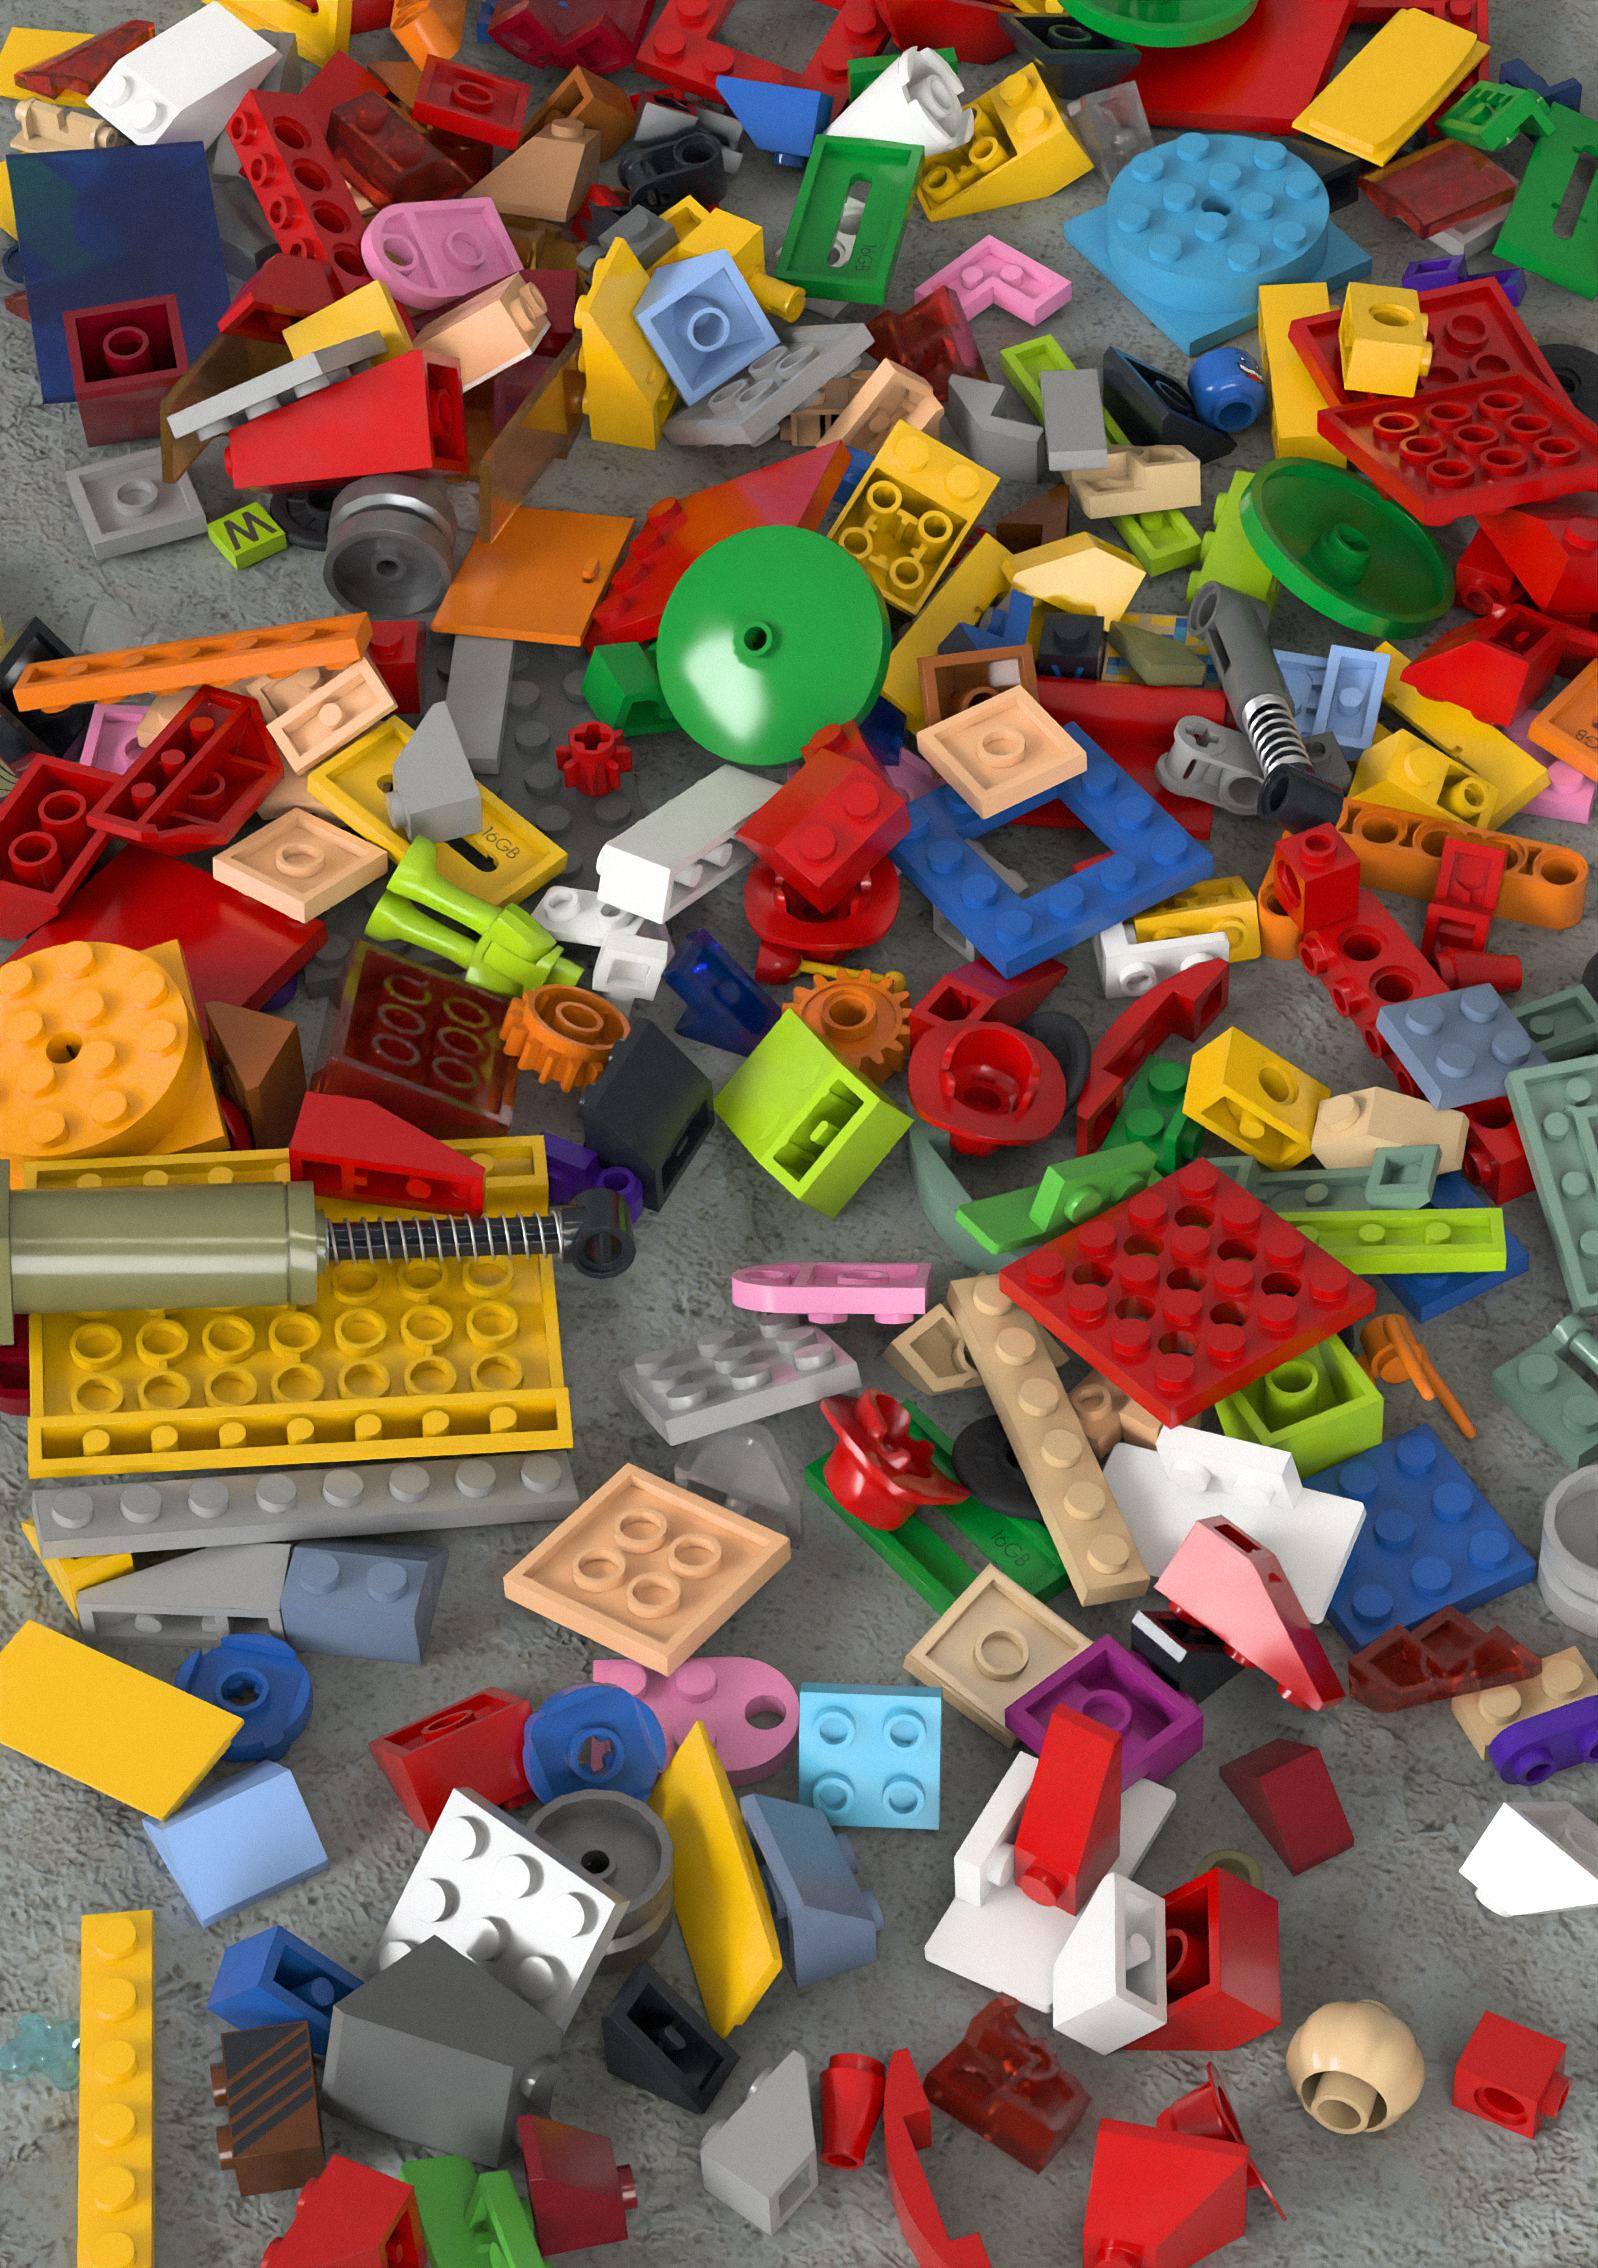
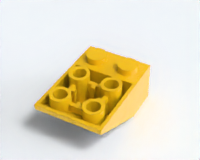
[916,62,1095,223]
[574,237,681,451]
[826,419,1000,619]

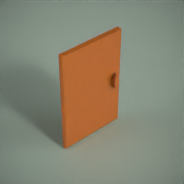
[430,504,635,647]

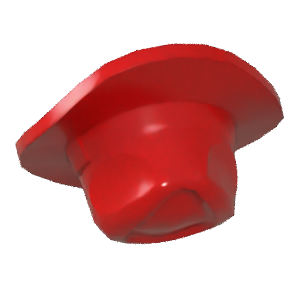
[744,856,900,965]
[907,1019,1067,1159]
[819,1387,971,1532]

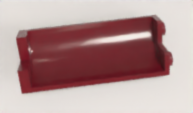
[486,0,656,75]

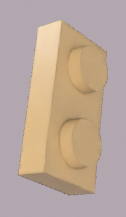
[1451,1646,1598,1762]

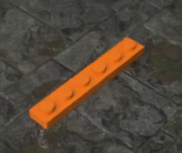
[12,612,373,713]

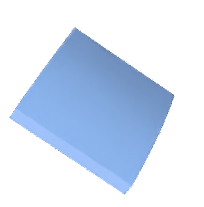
[1273,645,1391,761]

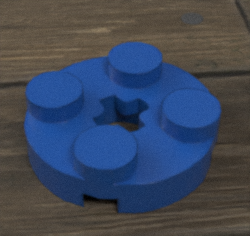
[174,1633,314,1762]
[523,1681,666,1804]

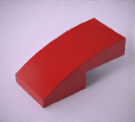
[1420,831,1511,959]

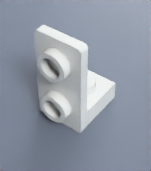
[531,886,676,978]
[1092,922,1229,1000]

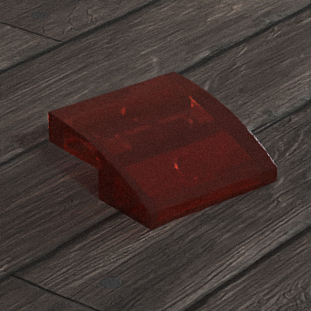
[1357,138,1516,240]

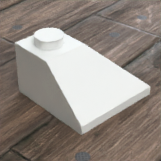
[1459,1801,1598,1917]

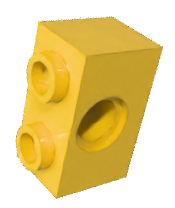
[1338,282,1432,398]
[1182,1026,1331,1172]

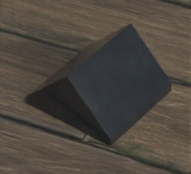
[1103,346,1238,466]

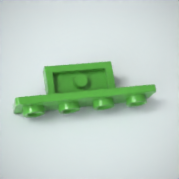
[955,1141,1164,1255]
[399,2154,553,2268]

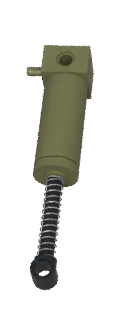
[0,1159,636,1345]

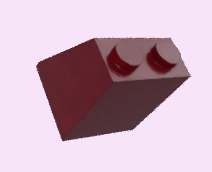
[62,293,196,448]

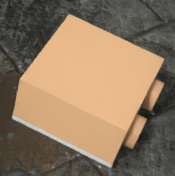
[412,272,551,393]

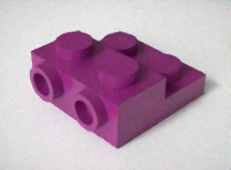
[1005,1634,1204,1794]

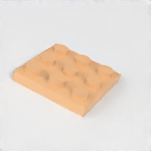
[503,1463,791,1677]

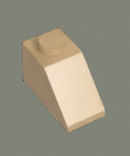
[1310,1086,1470,1175]

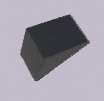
[1131,1610,1246,1705]
[601,1961,741,2114]

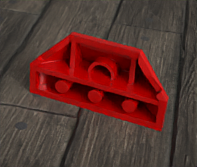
[875,0,1024,66]
[86,684,284,857]

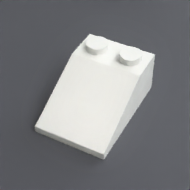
[85,0,283,172]

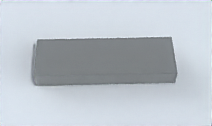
[1040,369,1108,471]
[445,634,516,774]

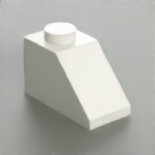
[1053,1871,1167,2056]

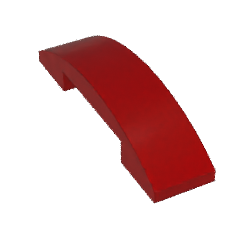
[1077,957,1229,1157]
[883,2048,992,2268]

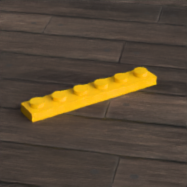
[77,1909,156,2268]

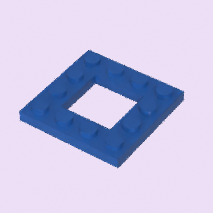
[886,721,1214,980]

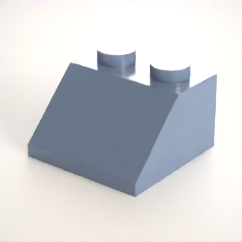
[280,1536,449,1665]
[740,1793,884,1989]

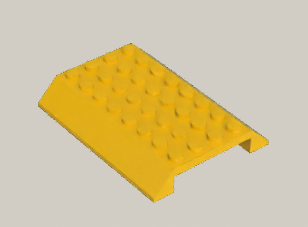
[23,1135,573,1479]

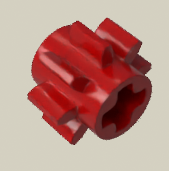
[556,721,633,796]

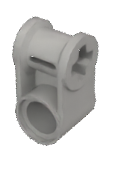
[1154,715,1266,816]

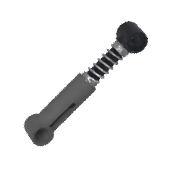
[1187,581,1344,834]

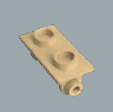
[10,97,129,176]

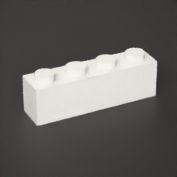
[596,764,783,925]

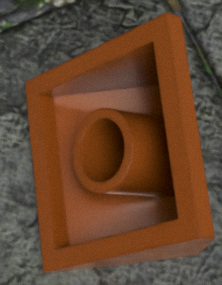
[917,644,1040,779]
[204,1000,308,1150]

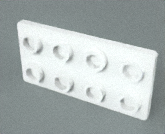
[1103,1425,1367,1624]
[924,1751,1176,2013]

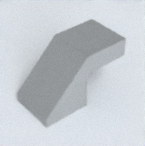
[948,374,1045,485]

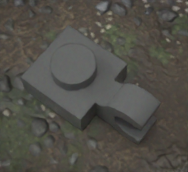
[576,204,680,288]

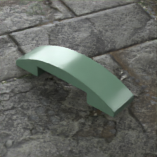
[906,1094,1039,1275]
[1193,1144,1442,1213]

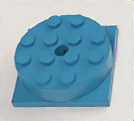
[1063,132,1372,358]

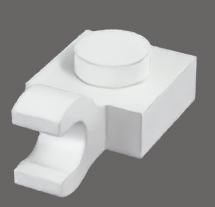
[592,930,668,1021]

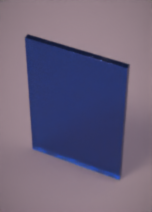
[6,141,245,405]

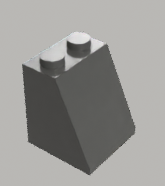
[319,1934,564,2169]

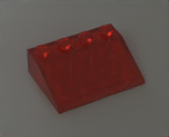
[308,938,520,1139]

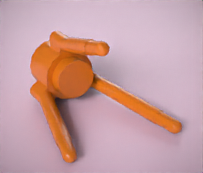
[1356,1313,1477,1439]

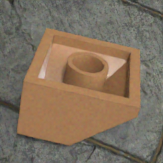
[461,118,601,223]

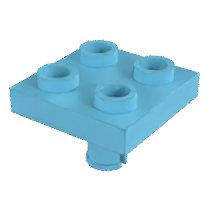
[799,1682,943,1830]

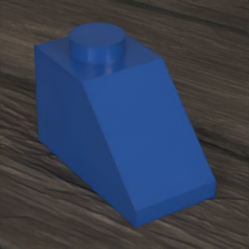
[715,75,834,169]
[206,1925,365,2056]

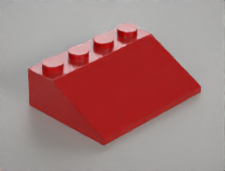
[1473,491,1598,614]

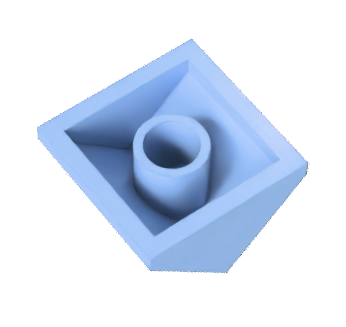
[632,249,780,407]
[142,1759,330,1928]

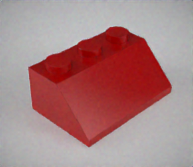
[0,753,122,942]

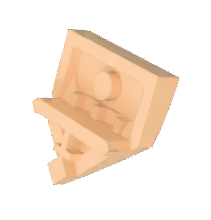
[816,358,944,456]

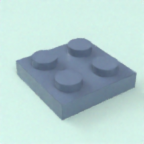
[1375,983,1549,1111]

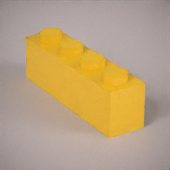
[1257,282,1347,469]

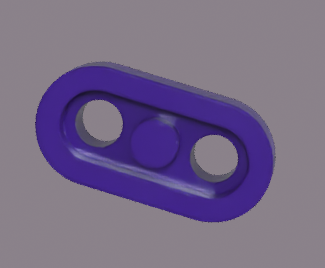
[1488,1695,1598,1786]

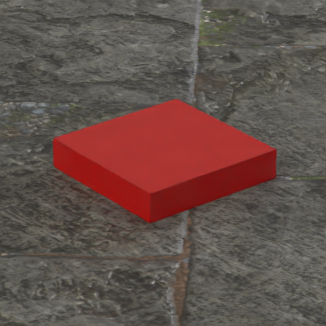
[410,54,531,151]

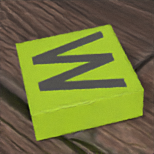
[207,501,287,571]

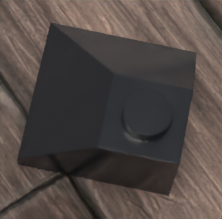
[997,13,1142,101]
[0,616,116,764]

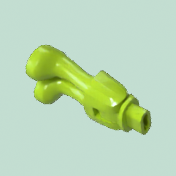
[364,834,585,1000]

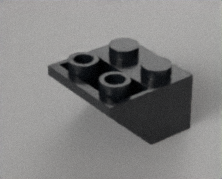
[578,1017,715,1213]

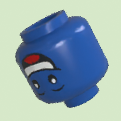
[1187,347,1268,432]

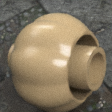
[1286,2000,1426,2134]

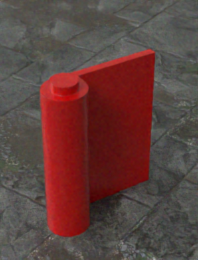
[1007,675,1238,841]

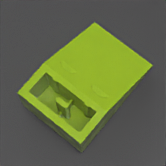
[713,1007,915,1219]

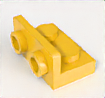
[1124,875,1261,963]

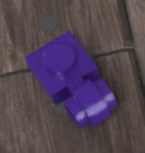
[539,1131,644,1225]

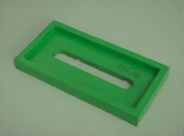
[1492,101,1598,301]
[773,134,925,305]
[805,1399,1072,1616]

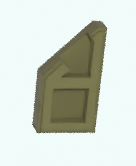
[1107,621,1206,687]

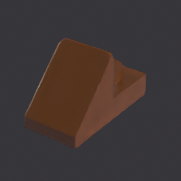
[996,485,1070,555]

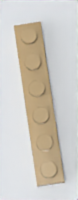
[946,1273,1151,1607]

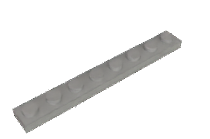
[32,1451,580,1560]

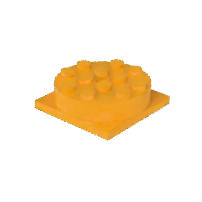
[0,939,231,1189]

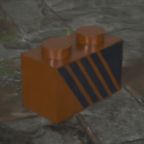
[210,2020,327,2197]

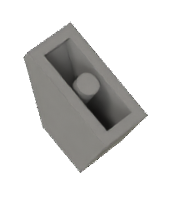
[385,701,482,845]

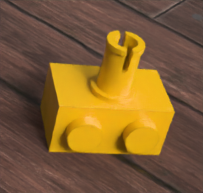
[678,208,806,323]

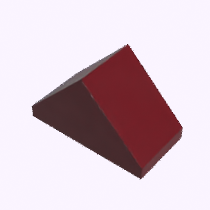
[1219,1738,1354,1877]

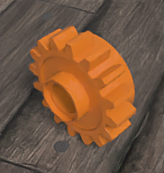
[782,968,913,1085]
[499,984,631,1093]

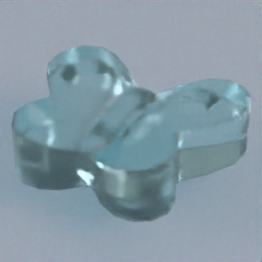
[0,2013,80,2092]

